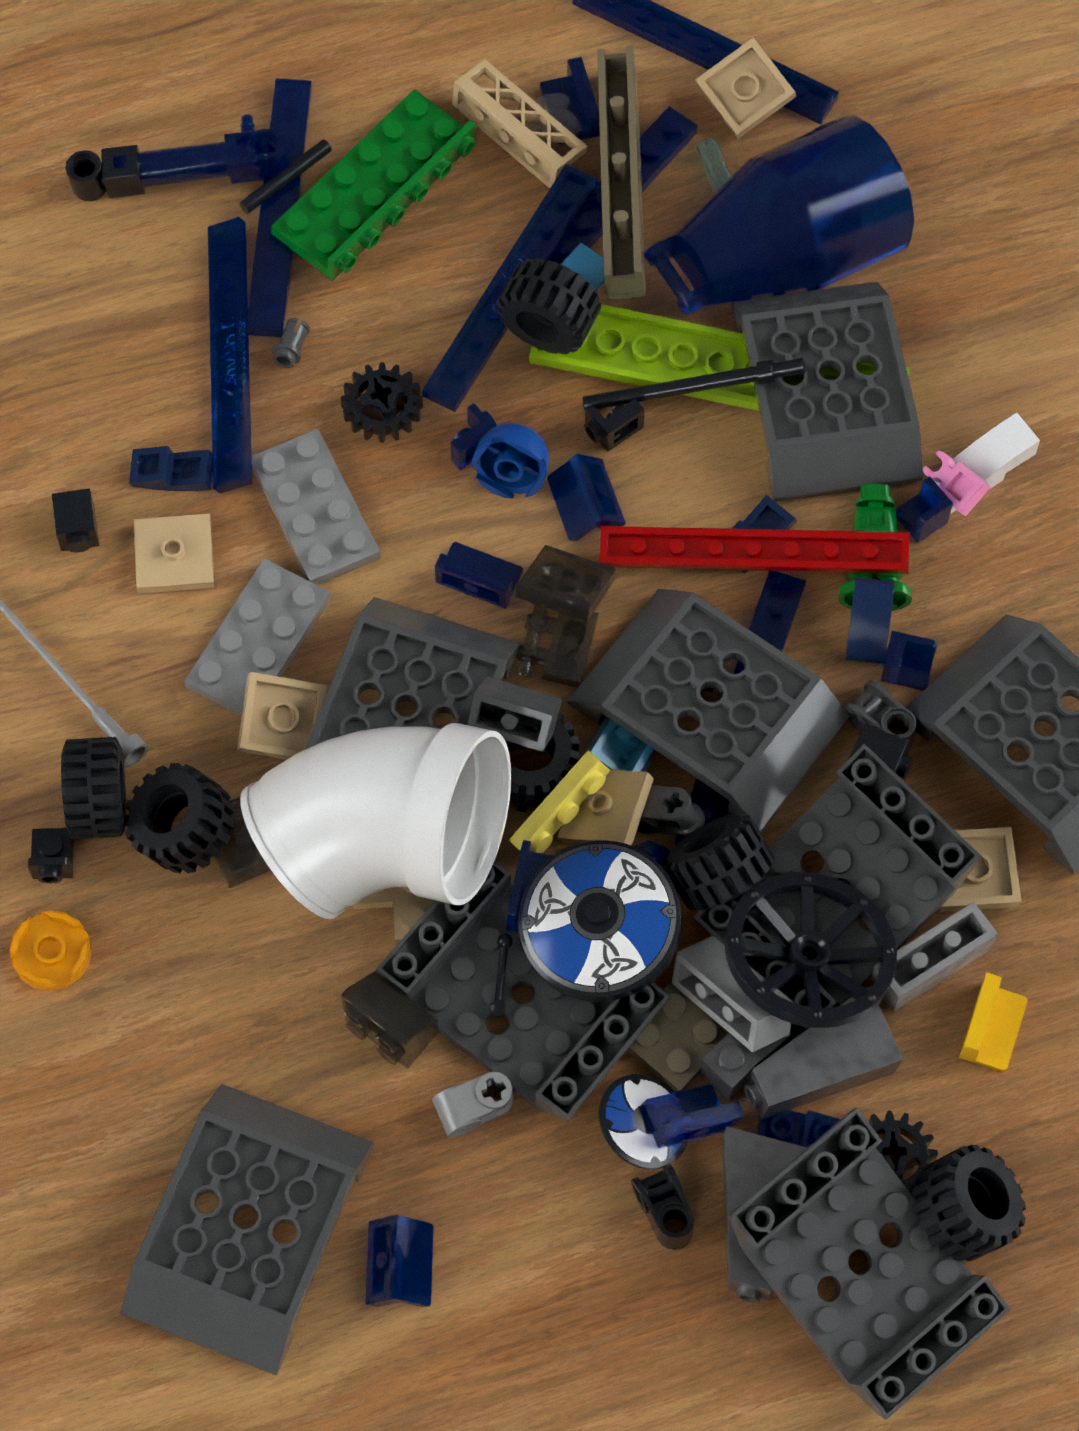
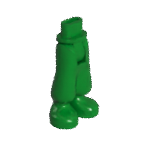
[838,484,912,611]

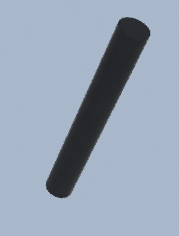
[239,139,332,214]

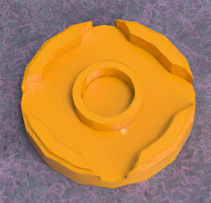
[9,910,92,991]

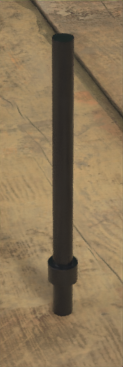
[583,358,806,409]

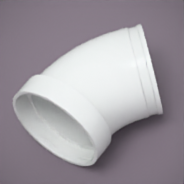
[240,723,511,919]

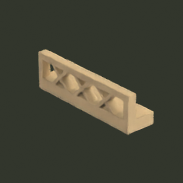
[452,59,587,192]

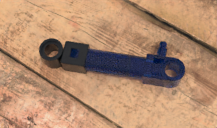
[65,114,288,201]

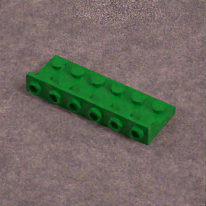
[271,89,477,281]

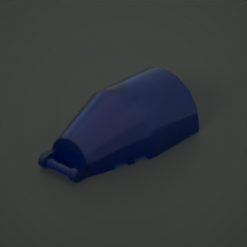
[644,115,915,314]

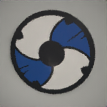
[599,1074,689,1169]

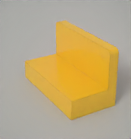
[958,972,1028,1072]

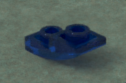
[756,1110,841,1148]

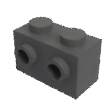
[467,676,562,751]

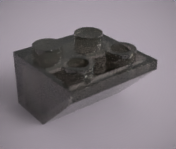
[341,971,439,1069]

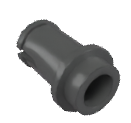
[272,318,310,368]

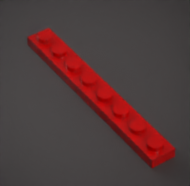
[599,526,910,574]

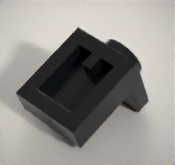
[584,399,644,451]
[28,828,74,884]

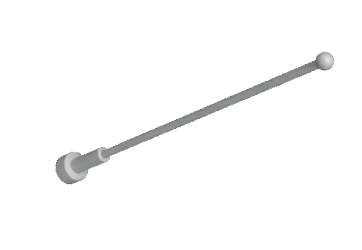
[0,599,148,767]

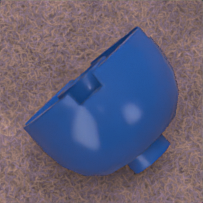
[471,422,550,499]

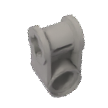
[432,1072,514,1138]

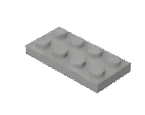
[249,429,381,585]
[184,558,331,717]

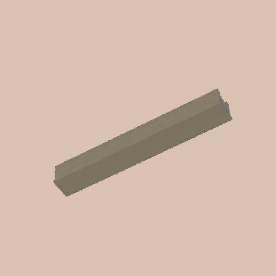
[597,46,646,300]

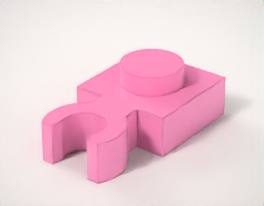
[923,451,991,516]

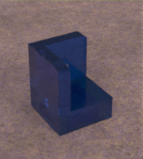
[895,476,953,543]
[881,631,938,690]

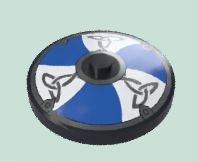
[518,840,682,1002]

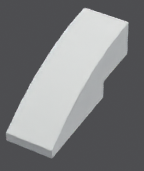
[921,413,1040,518]

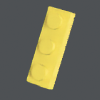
[509,750,610,860]

